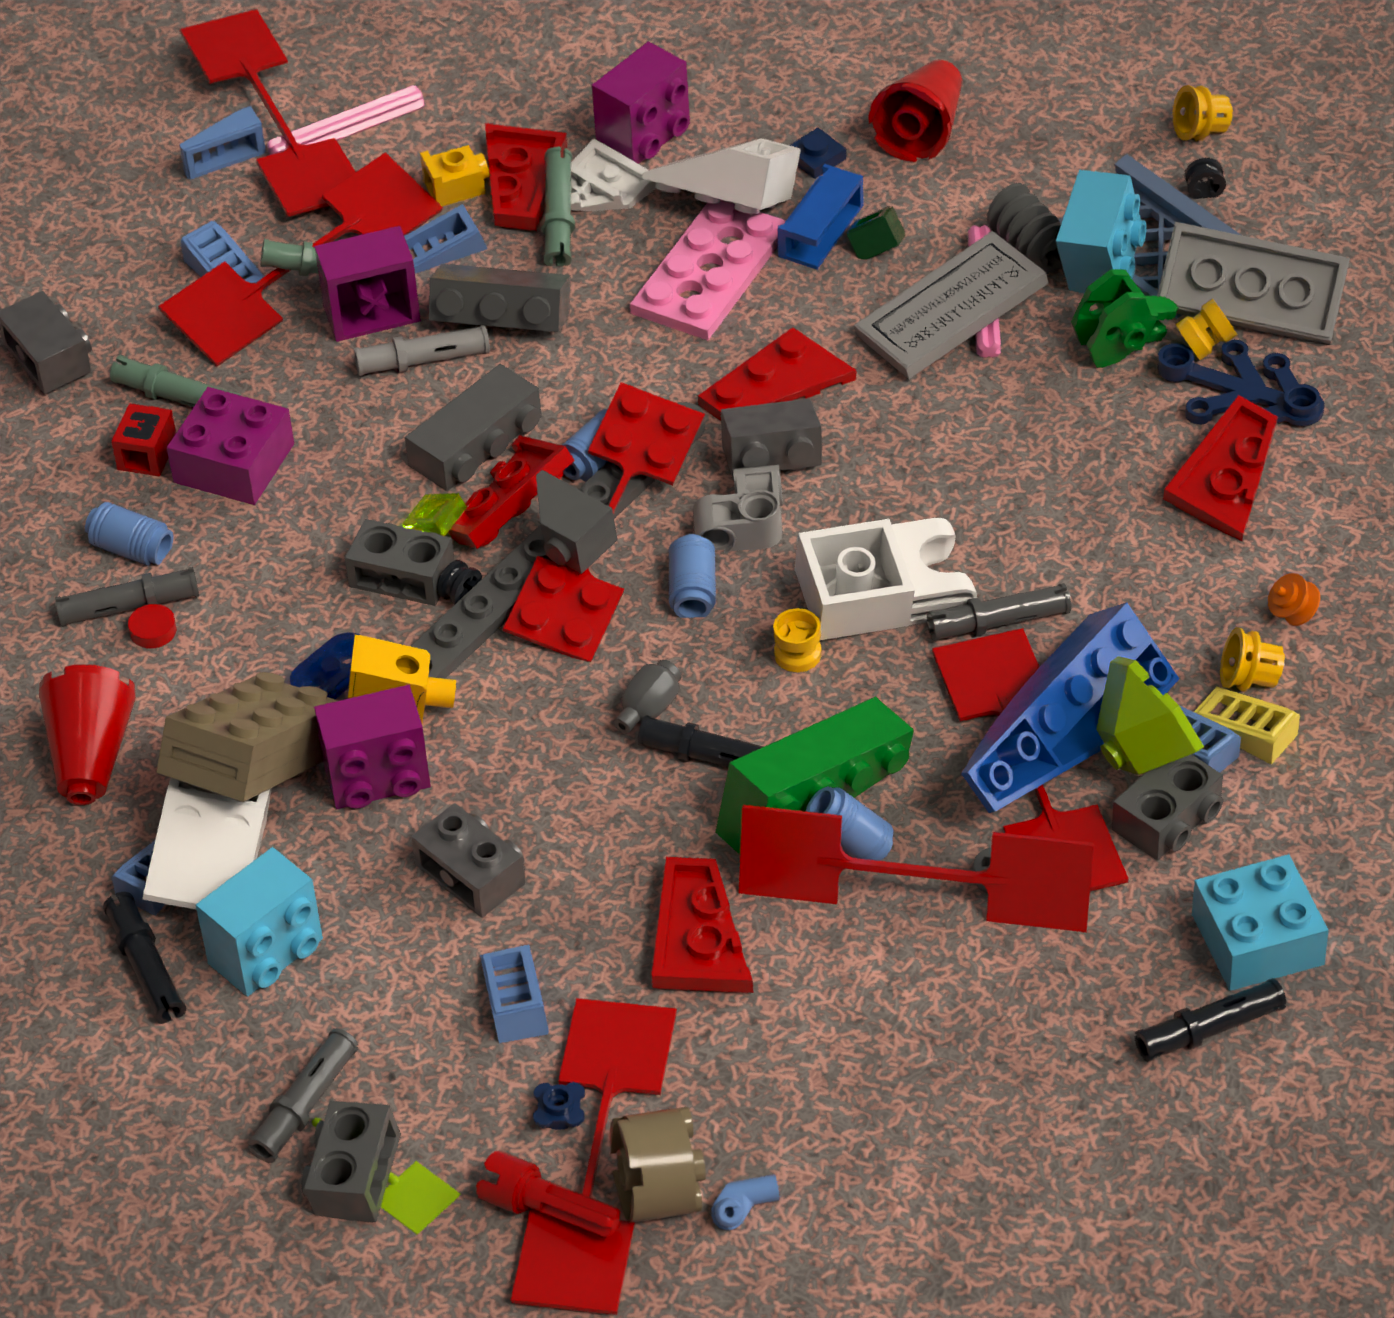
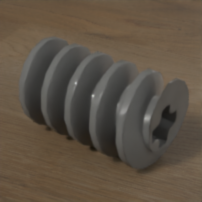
[987,183,1063,274]

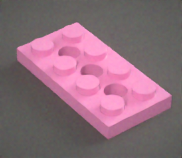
[630,200,786,340]

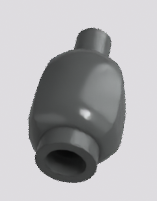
[614,660,682,734]

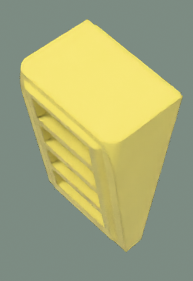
[1194,687,1300,765]

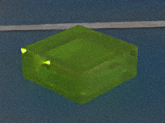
[402,493,467,536]

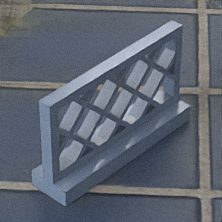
[1059,154,1241,319]

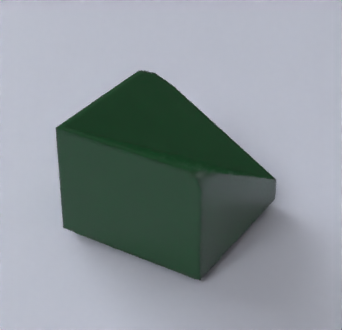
[847,206,905,260]

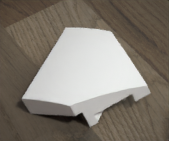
[571,139,656,211]

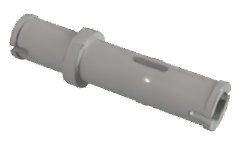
[354,325,490,376]

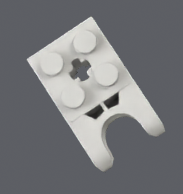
[794,518,977,641]

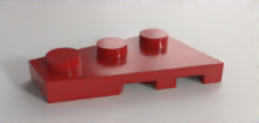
[485,123,568,231]
[698,327,857,421]
[1163,395,1278,541]
[445,435,575,549]
[651,857,754,993]

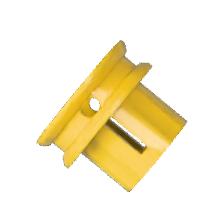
[1172,85,1233,141]
[1220,627,1285,692]

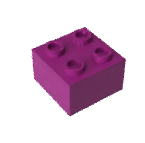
[591,41,690,164]
[314,226,421,342]
[167,387,294,505]
[314,684,431,810]

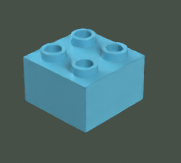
[1056,170,1146,293]
[196,847,323,997]
[1192,854,1329,991]

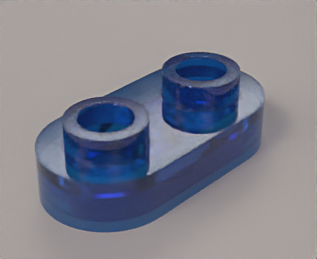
[290,632,360,699]

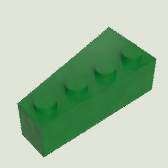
[715,696,914,855]

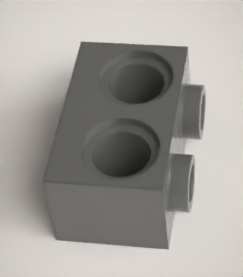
[344,519,455,606]
[1112,754,1223,861]
[301,1101,401,1223]

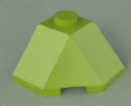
[1096,656,1204,775]

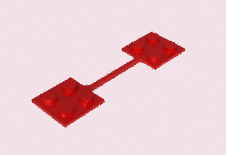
[180,9,356,217]
[158,152,443,367]
[503,382,705,662]
[932,628,1129,891]
[739,805,1094,933]
[511,998,677,1315]

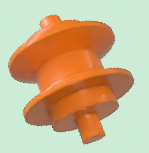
[1268,573,1320,626]

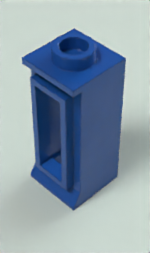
[777,164,864,270]

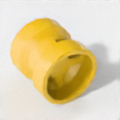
[1175,298,1238,360]
[773,608,822,673]

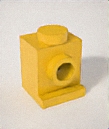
[420,145,489,206]

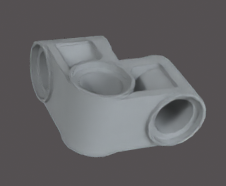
[693,465,783,553]

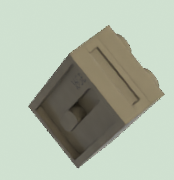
[156,672,338,802]

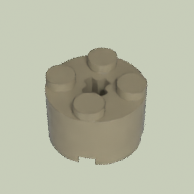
[610,1107,706,1222]

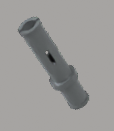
[55,567,200,627]
[927,583,1071,641]
[247,1028,359,1163]

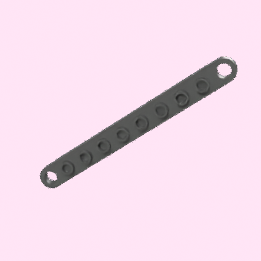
[411,402,705,679]

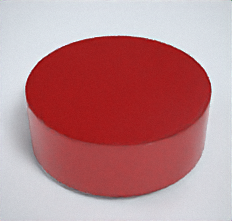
[128,604,177,649]

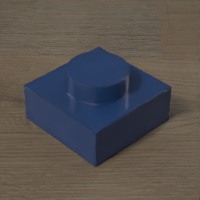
[789,127,846,179]

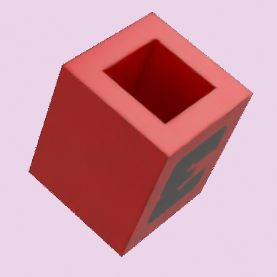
[111,403,176,477]

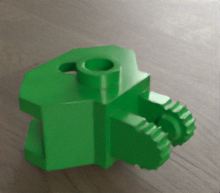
[1071,269,1178,368]

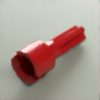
[476,1150,621,1238]

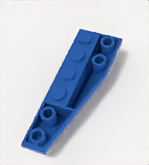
[961,602,1180,813]

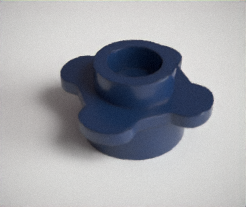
[533,1082,585,1130]

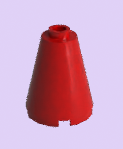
[868,60,962,162]
[39,665,136,805]

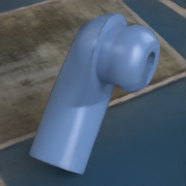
[711,1174,779,1230]

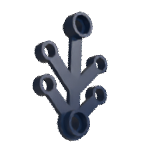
[1157,340,1325,426]

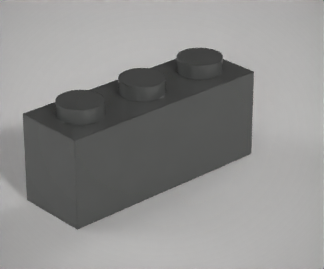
[429,263,571,332]
[405,363,542,491]

